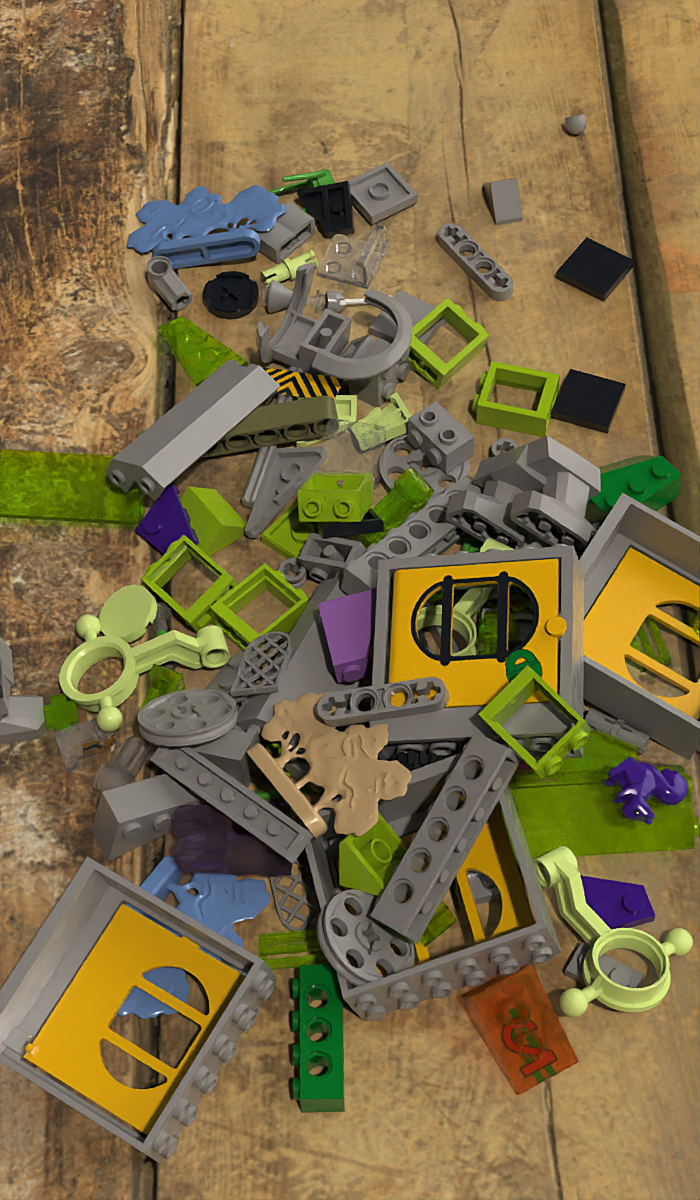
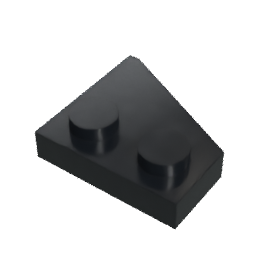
[297,181,355,238]

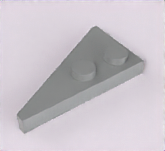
[244,446,329,538]

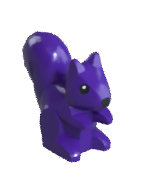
[604,757,688,825]

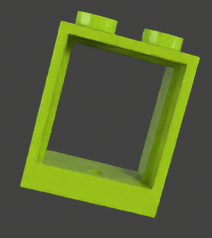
[409,298,489,389]
[472,361,560,437]
[298,473,373,522]
[141,535,238,633]
[210,563,309,653]
[478,665,592,779]

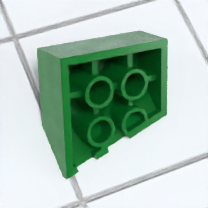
[585,455,682,524]

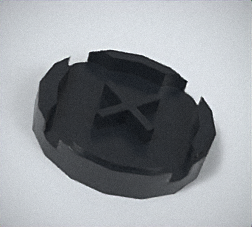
[203,271,259,320]

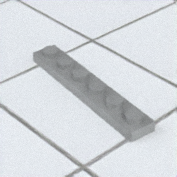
[149,745,313,864]

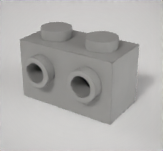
[407,401,474,473]
[298,533,366,582]

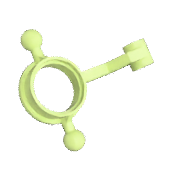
[417,538,515,656]
[59,614,230,732]
[533,846,693,1017]

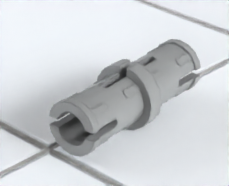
[585,708,651,755]

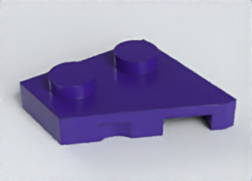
[135,484,199,554]
[581,875,655,930]

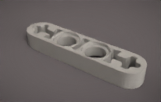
[438,223,513,301]
[317,677,449,727]

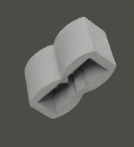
[254,202,315,263]

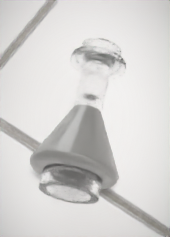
[261,280,326,314]

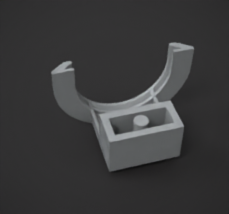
[256,262,352,376]
[312,289,412,408]

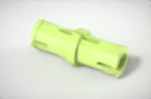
[260,250,318,288]

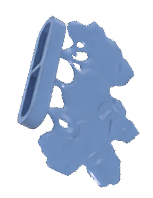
[127,185,287,269]
[117,848,270,1019]

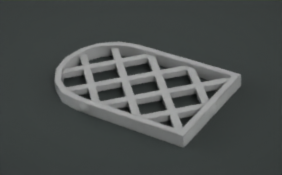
[230,631,293,697]
[265,851,321,936]

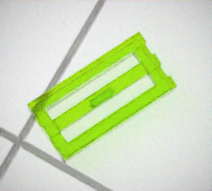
[630,617,672,673]
[258,929,330,970]

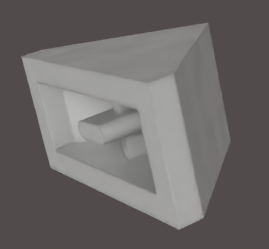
[483,178,523,225]

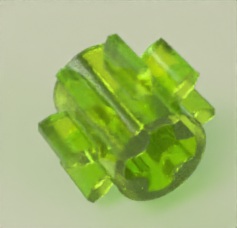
[43,694,80,735]

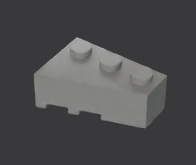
[155,727,260,788]
[91,773,207,862]

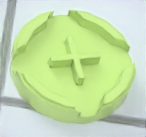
[99,584,158,643]

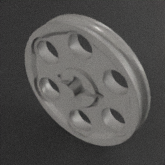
[380,433,469,508]
[137,689,238,746]
[317,890,415,986]

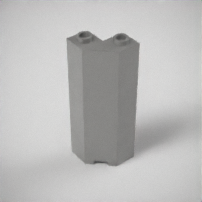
[105,359,280,500]
[237,576,364,760]

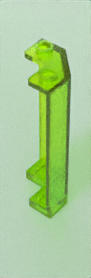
[0,449,148,525]
[499,765,700,860]

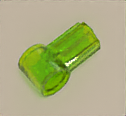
[372,468,434,529]

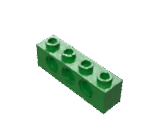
[293,964,345,1113]

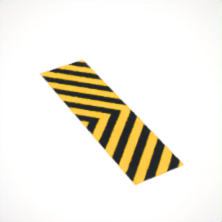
[262,367,345,399]

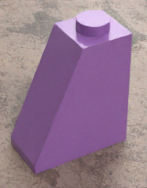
[318,588,377,683]

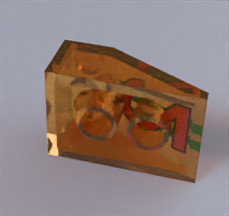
[460,964,579,1095]

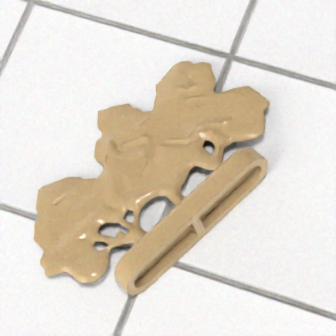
[246,692,412,839]

